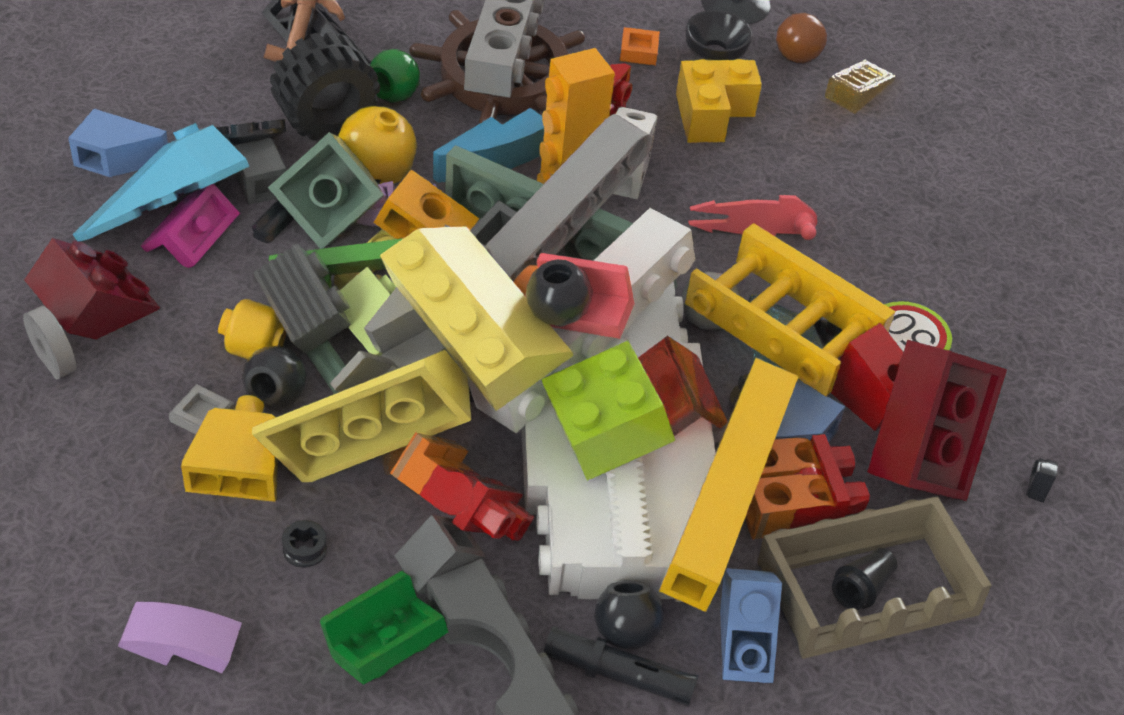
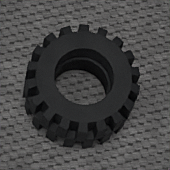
[270,32,380,141]

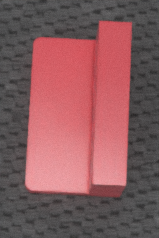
[536,253,635,339]

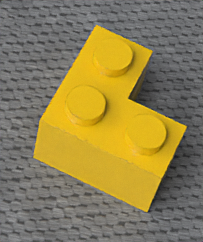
[676,59,762,143]

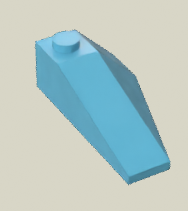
[73,123,249,241]

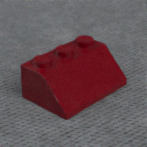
[867,340,1007,501]

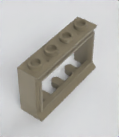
[757,496,991,659]

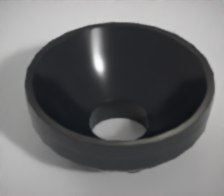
[685,10,752,60]

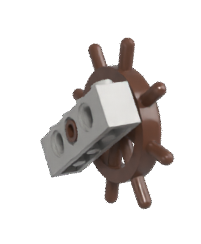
[409,0,585,124]

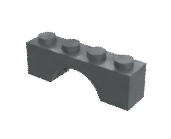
[426,558,579,715]

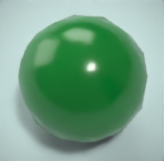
[370,49,420,103]

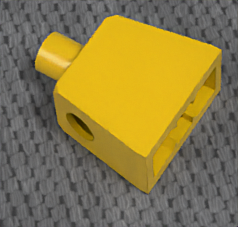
[181,395,278,502]

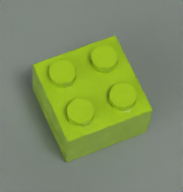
[541,340,676,481]

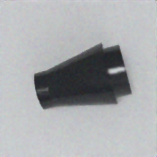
[832,548,898,610]

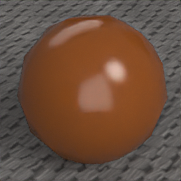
[776,13,827,64]

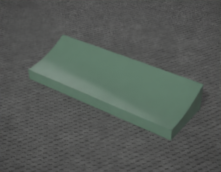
[445,145,678,289]

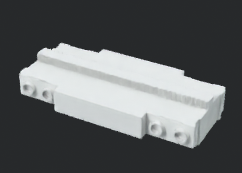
[521,281,715,602]

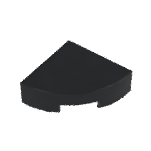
[1026,458,1058,503]

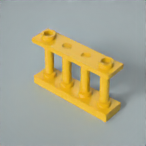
[685,223,896,397]

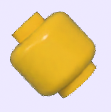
[218,299,287,359]

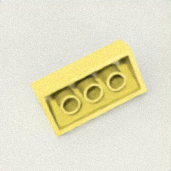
[380,226,574,411]
[252,350,471,482]

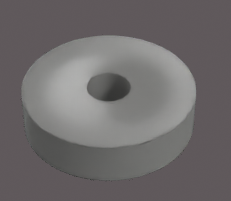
[23,306,77,379]

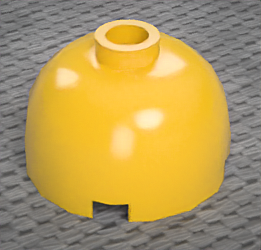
[338,106,417,184]

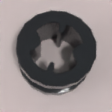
[282,520,327,568]

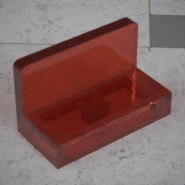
[638,335,728,436]

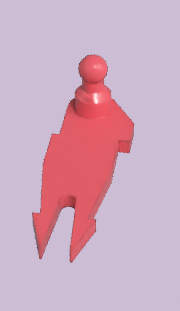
[688,195,818,240]

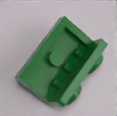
[320,571,449,685]

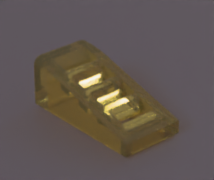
[825,60,895,114]

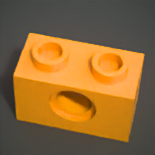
[373,169,480,239]

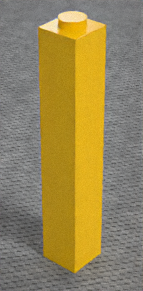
[659,358,799,612]

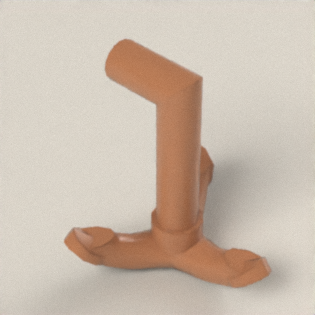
[263,0,345,62]

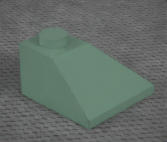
[268,132,385,249]

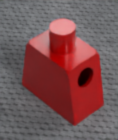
[831,323,903,431]

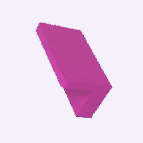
[141,183,240,268]

